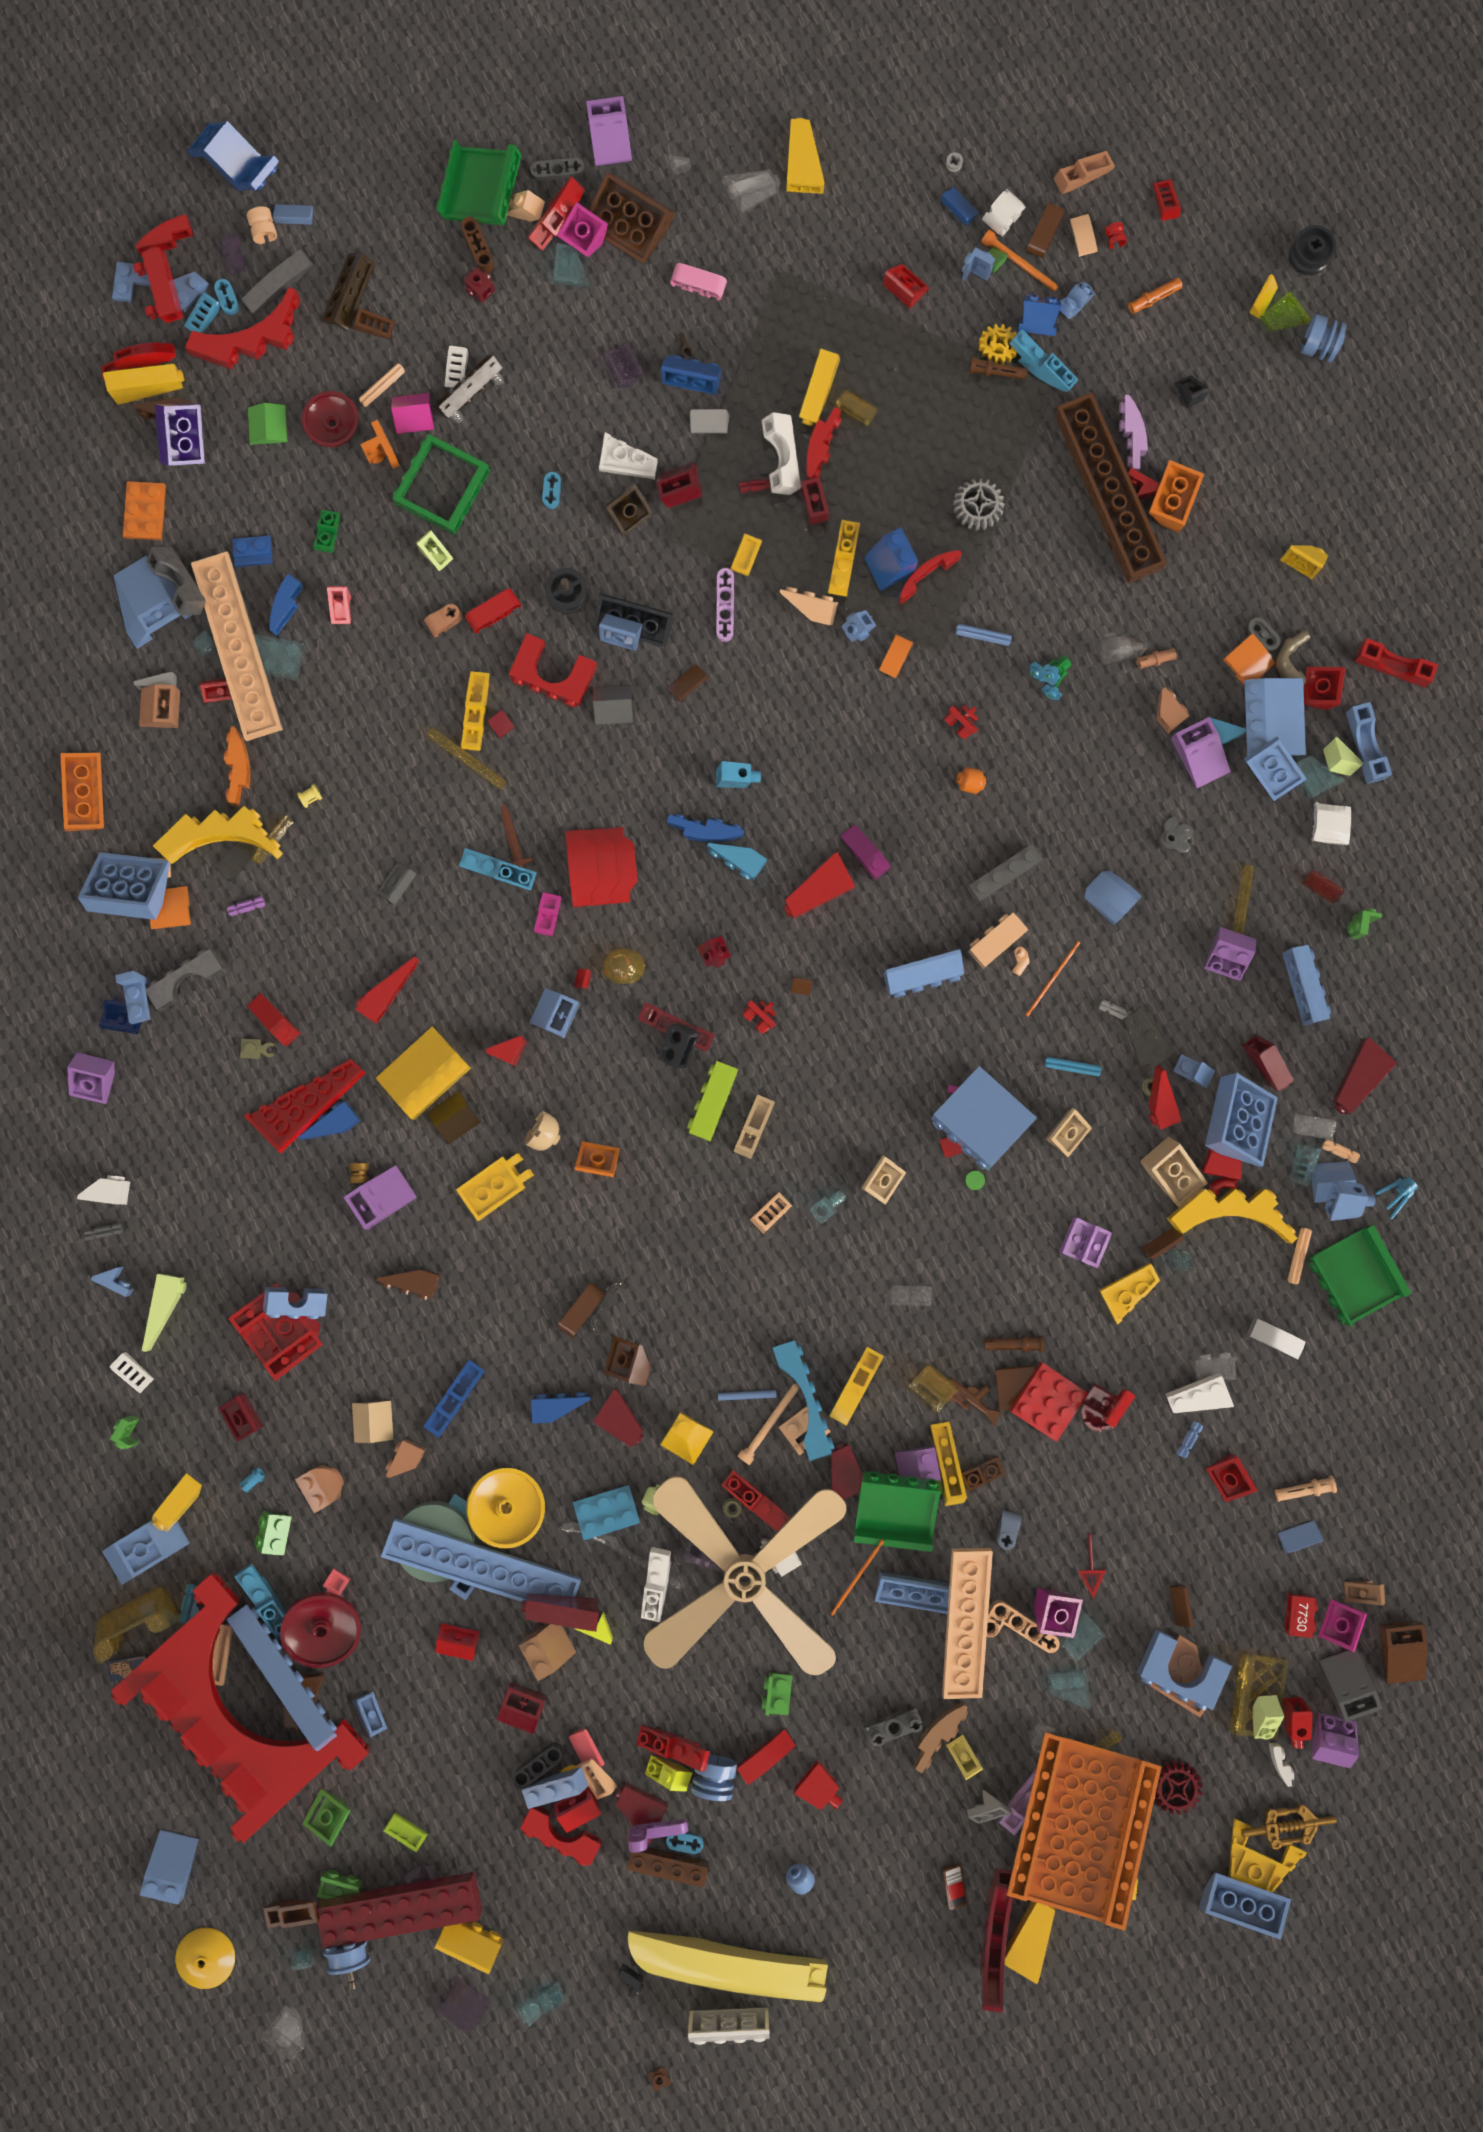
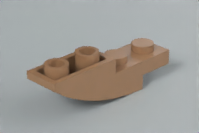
[914,1701,968,1773]

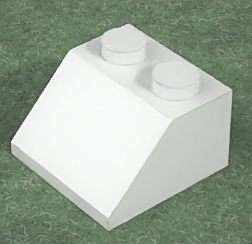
[77,1175,130,1205]

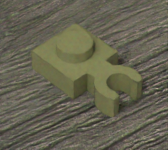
[240,1039,275,1059]

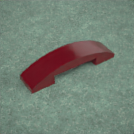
[637,1002,715,1052]

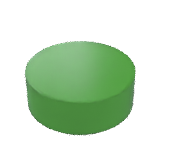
[965,1171,985,1190]

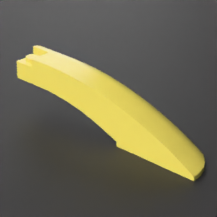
[628,1931,828,2002]

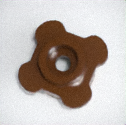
[648,2067,671,2091]

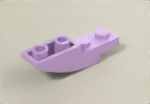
[1119,395,1148,471]

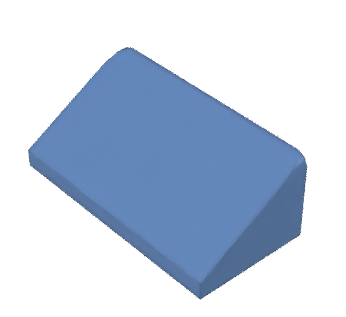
[273,204,313,224]
[1278,1520,1324,1553]
[352,1692,387,1738]

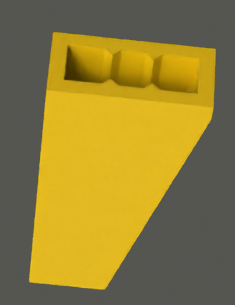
[786,118,824,194]
[799,349,840,426]
[103,364,185,405]
[1004,1901,1055,1984]

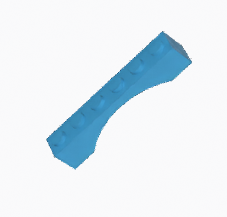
[773,1340,835,1461]

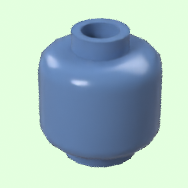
[786,1863,815,1895]

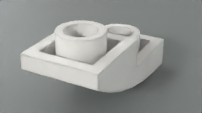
[1269,1742,1294,1787]

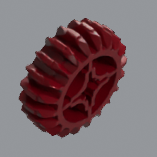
[1154,1759,1203,1815]

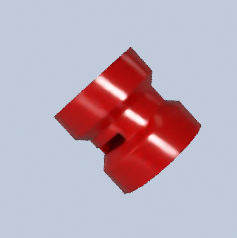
[1105,222,1127,249]

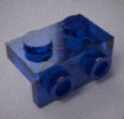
[99,999,142,1034]

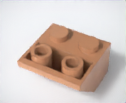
[139,684,180,728]

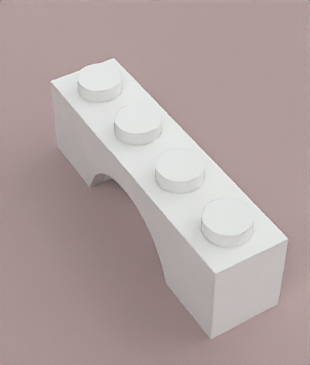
[762,412,801,495]

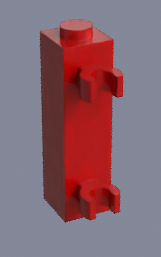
[133,247,184,324]

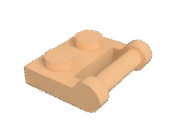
[779,1406,830,1455]

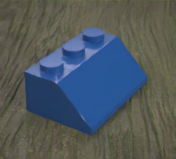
[661,355,721,395]

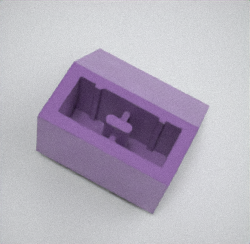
[1204,927,1256,981]
[1311,1712,1359,1768]

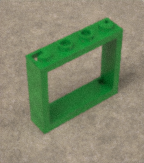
[393,434,490,535]

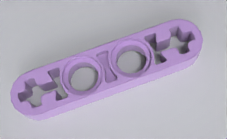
[716,568,734,642]

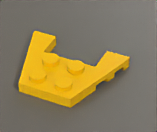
[1228,1818,1307,1893]

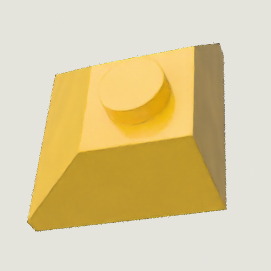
[1280,545,1328,579]
[660,1411,714,1465]

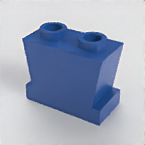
[1018,294,1061,336]

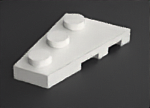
[1166,1372,1234,1413]

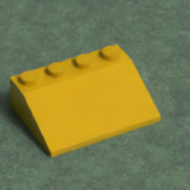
[376,1026,471,1120]

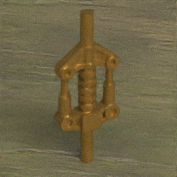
[1241,1804,1337,1850]

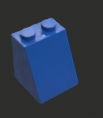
[864,527,918,591]

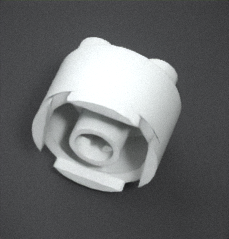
[982,189,1025,237]

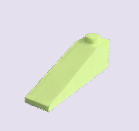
[142,1273,186,1352]

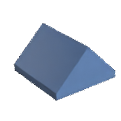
[599,614,642,651]
[1310,1161,1356,1203]

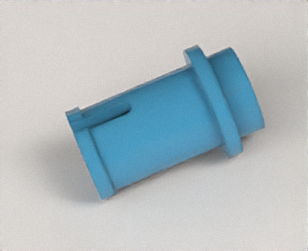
[239,1468,265,1492]

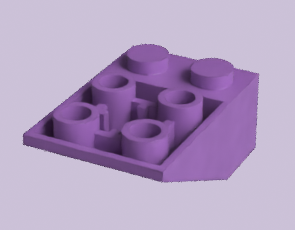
[586,96,632,166]
[1171,717,1231,789]
[344,1166,417,1230]

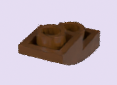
[961,1456,1006,1491]

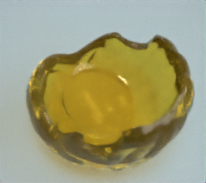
[602,949,645,984]

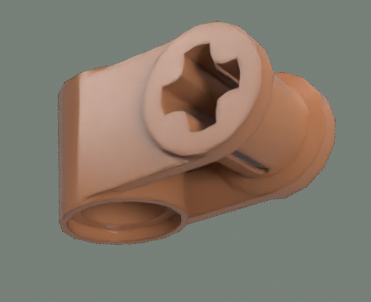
[424,604,462,637]

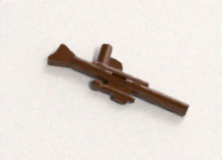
[923,1364,1001,1426]

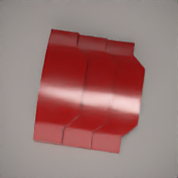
[566,827,638,908]
[228,1283,323,1381]

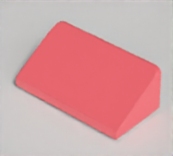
[569,1729,604,1770]

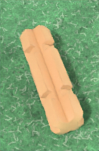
[1322,1139,1360,1163]

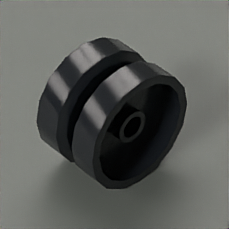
[1289,225,1336,276]

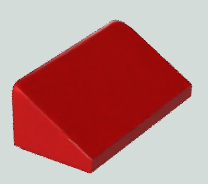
[200,678,232,703]
[1102,1388,1135,1427]

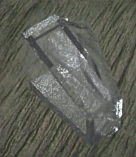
[722,169,781,215]

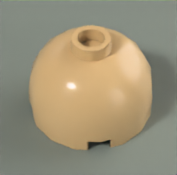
[525,1111,560,1151]

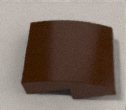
[995,1365,1035,1411]

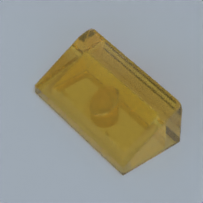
[836,390,878,426]

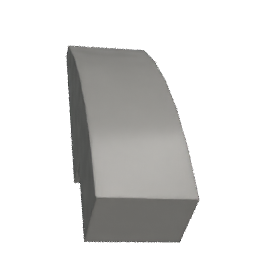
[1246,1318,1306,1359]

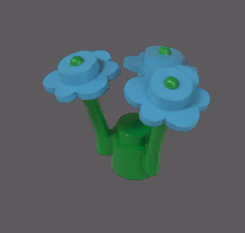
[1030,655,1071,701]

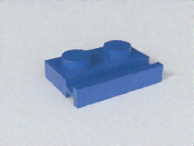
[232,536,273,567]

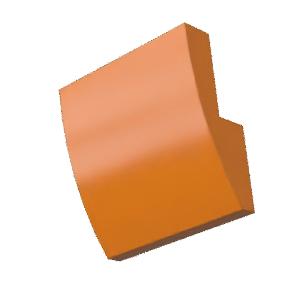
[1224,633,1275,685]
[150,886,191,929]

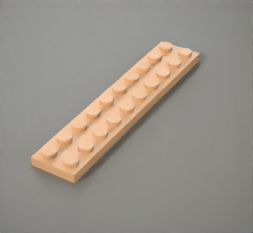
[191,552,283,741]

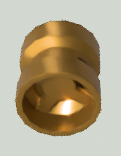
[349,1163,369,1183]

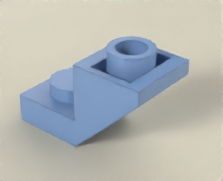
[1060,282,1095,319]

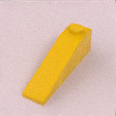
[930,1422,967,1506]

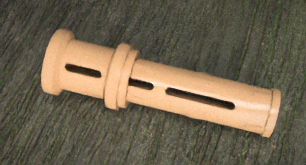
[1275,1475,1337,1502]

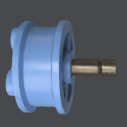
[323,1941,370,1990]

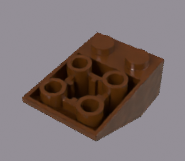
[1378,1620,1427,1684]

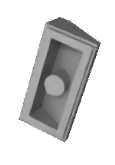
[690,409,730,433]

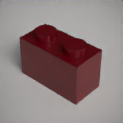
[801,477,829,525]

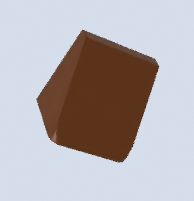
[791,977,813,996]

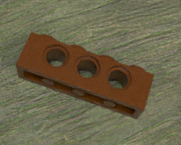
[626,1847,709,1888]

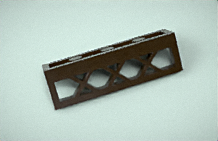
[322,252,375,331]

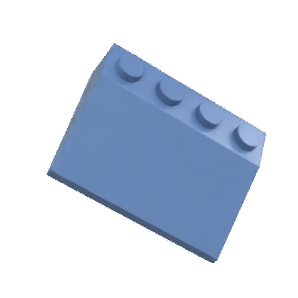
[1244,678,1306,756]
[78,852,170,920]
[1205,1073,1278,1167]

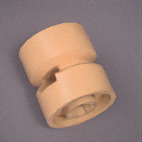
[246,207,277,244]

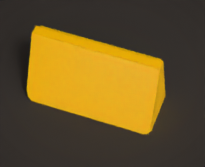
[1250,274,1278,319]

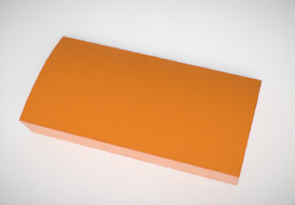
[61,753,104,832]

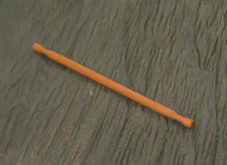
[1025,941,1080,1017]
[830,1539,885,1616]

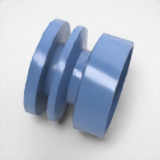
[1300,314,1347,363]
[691,1755,737,1801]

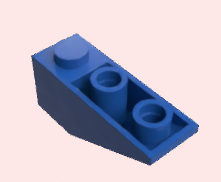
[298,1101,361,1140]
[531,1392,591,1423]

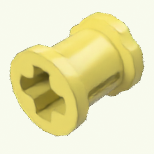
[297,784,322,808]

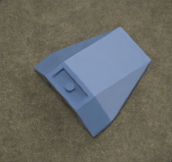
[114,556,192,649]

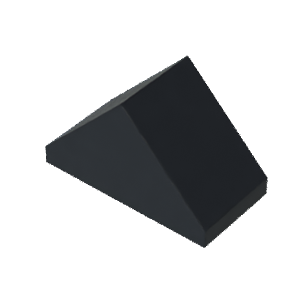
[1174,375,1209,408]

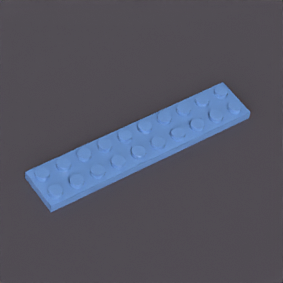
[381,1518,581,1602]

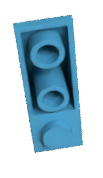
[707,843,767,881]

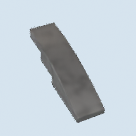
[242,250,313,315]

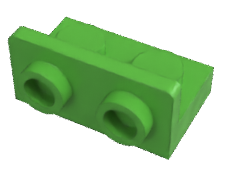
[762,1672,792,1716]

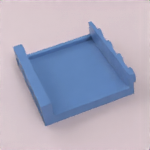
[931,1066,1037,1171]

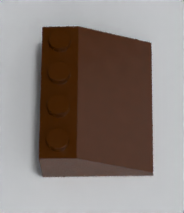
[589,172,676,264]

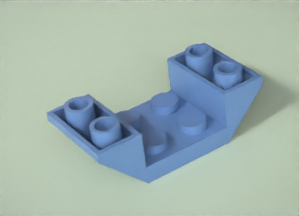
[102,1521,190,1585]

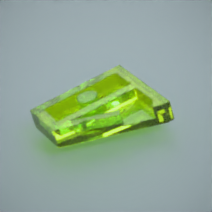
[1260,292,1312,332]

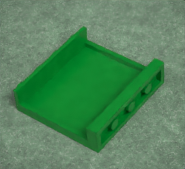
[436,140,522,225]
[1308,1225,1412,1327]
[854,1471,942,1552]

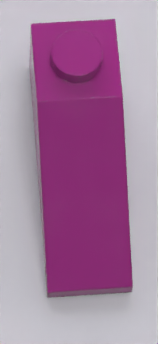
[840,825,891,881]

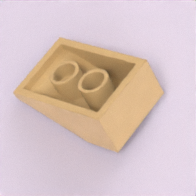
[1140,1136,1208,1208]

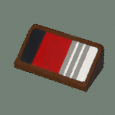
[941,1864,967,1910]

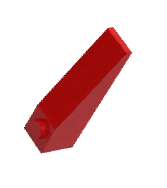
[355,957,420,1024]

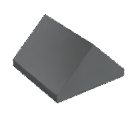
[593,685,633,725]

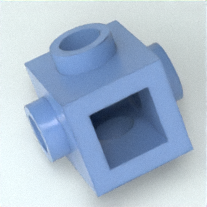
[841,610,876,642]

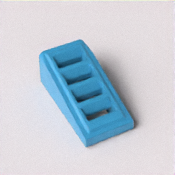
[184,292,221,333]

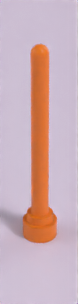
[981,229,1058,291]

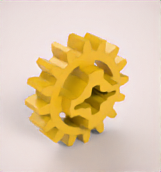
[979,324,1017,364]

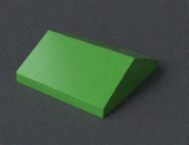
[248,403,288,445]
[302,1788,351,1846]

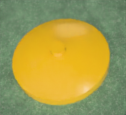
[466,1468,545,1548]

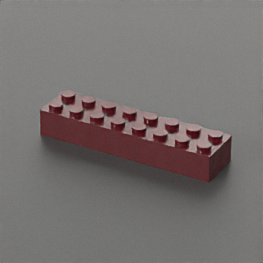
[316,1871,482,1948]

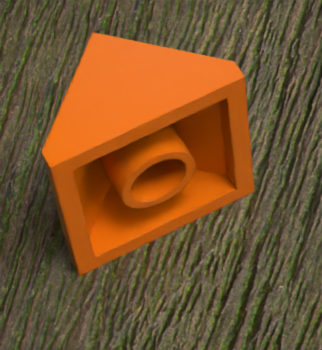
[575,1141,620,1177]

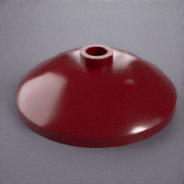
[302,391,359,447]

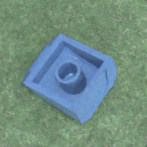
[1085,871,1142,925]

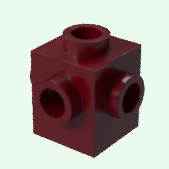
[464,267,495,303]
[697,936,731,968]

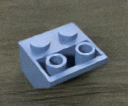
[529,988,580,1039]

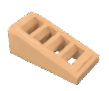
[750,1192,792,1234]
[576,1759,617,1800]

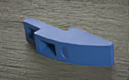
[667,814,744,842]

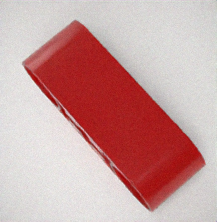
[465,588,521,634]

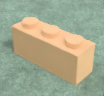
[968,912,1028,969]

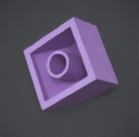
[67,1053,115,1104]
[895,1445,942,1486]

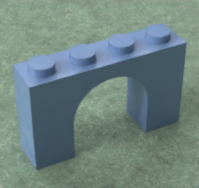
[1137,1629,1232,1710]

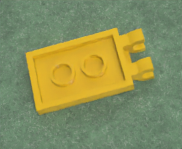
[456,1153,534,1221]

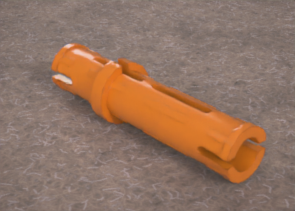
[1128,277,1182,314]

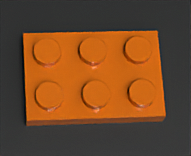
[123,482,166,540]

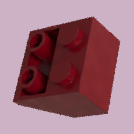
[657,462,702,508]
[497,1682,547,1734]

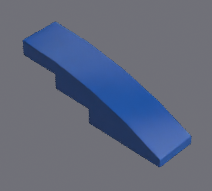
[423,1360,485,1438]

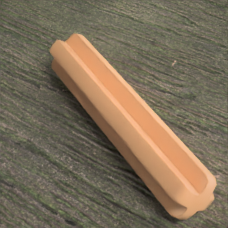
[359,363,405,407]
[1288,1228,1312,1284]

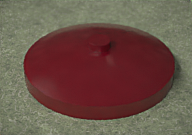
[280,1592,361,1668]

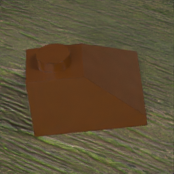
[604,1336,651,1386]

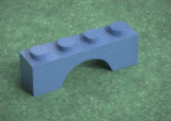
[1346,702,1392,784]

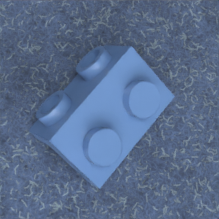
[962,247,995,281]

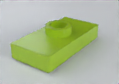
[384,1812,428,1853]

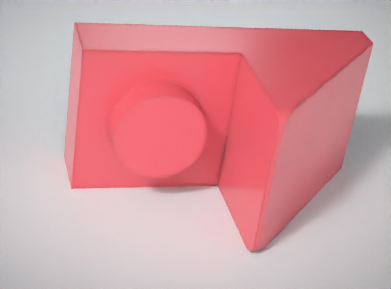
[327,586,351,624]

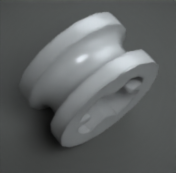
[946,152,963,172]

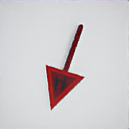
[1078,1533,1106,1599]

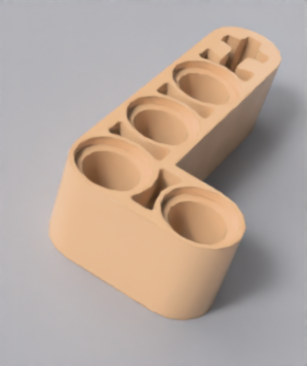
[987,1600,1060,1653]

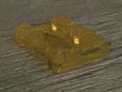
[907,1363,958,1413]

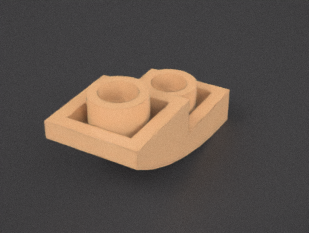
[1070,214,1098,257]

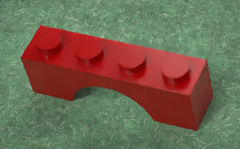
[1354,638,1438,688]
[520,1806,602,1866]

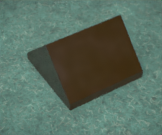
[605,483,653,536]
[428,1091,481,1144]

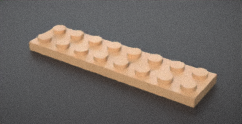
[942,1548,993,1699]

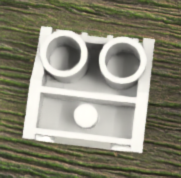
[1312,802,1351,845]

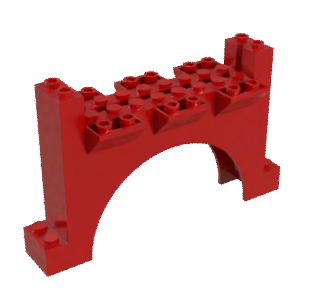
[111,1572,371,1844]

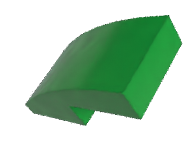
[313,509,340,553]

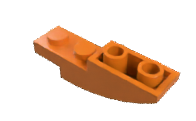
[224,726,250,806]

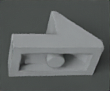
[967,1790,1012,1824]

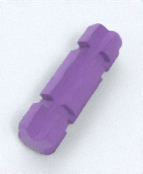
[227,896,265,916]

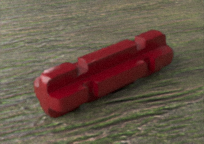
[739,478,771,493]

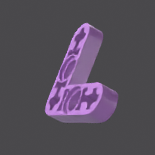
[628,1819,688,1853]

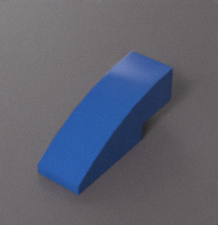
[270,574,304,636]

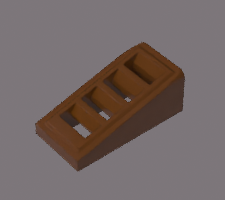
[353,308,395,340]

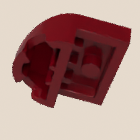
[1081,1383,1118,1432]

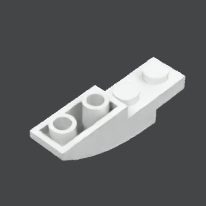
[641,1547,671,1622]

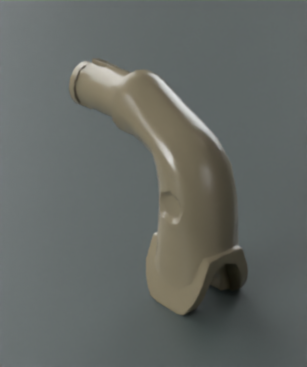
[1276,630,1310,685]

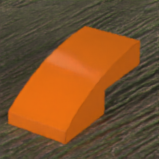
[879,634,913,678]

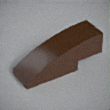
[263,1900,319,1929]

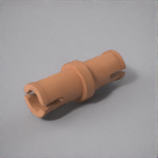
[1136,648,1177,669]

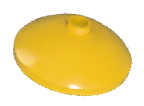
[175,1927,235,1989]

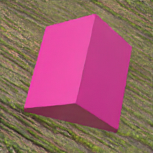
[557,202,608,257]
[391,393,434,434]
[1319,1599,1367,1652]

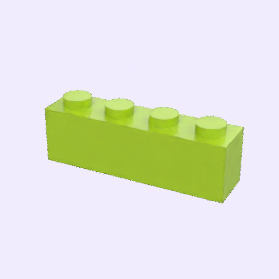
[687,1061,738,1142]

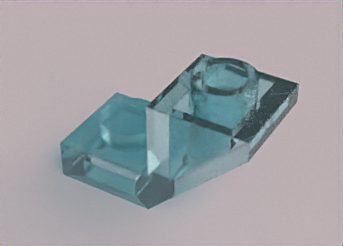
[517,1982,566,2026]

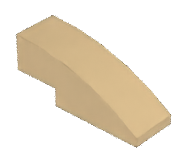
[734,1094,775,1159]

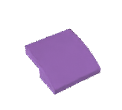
[1059,1217,1112,1268]

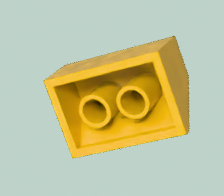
[435,1922,503,1974]

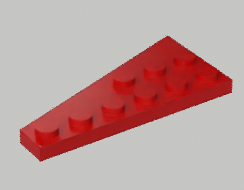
[244,1059,366,1154]

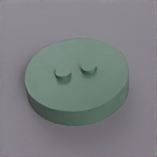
[400,1501,475,1582]

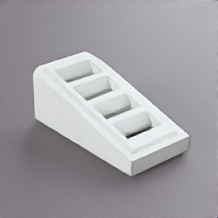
[444,346,469,388]
[110,1352,154,1393]

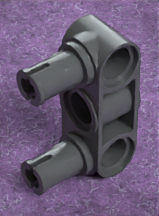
[863,1707,923,1747]

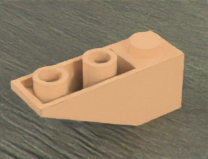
[780,587,838,625]

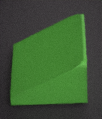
[988,247,1007,273]

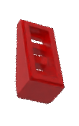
[1153,179,1181,221]

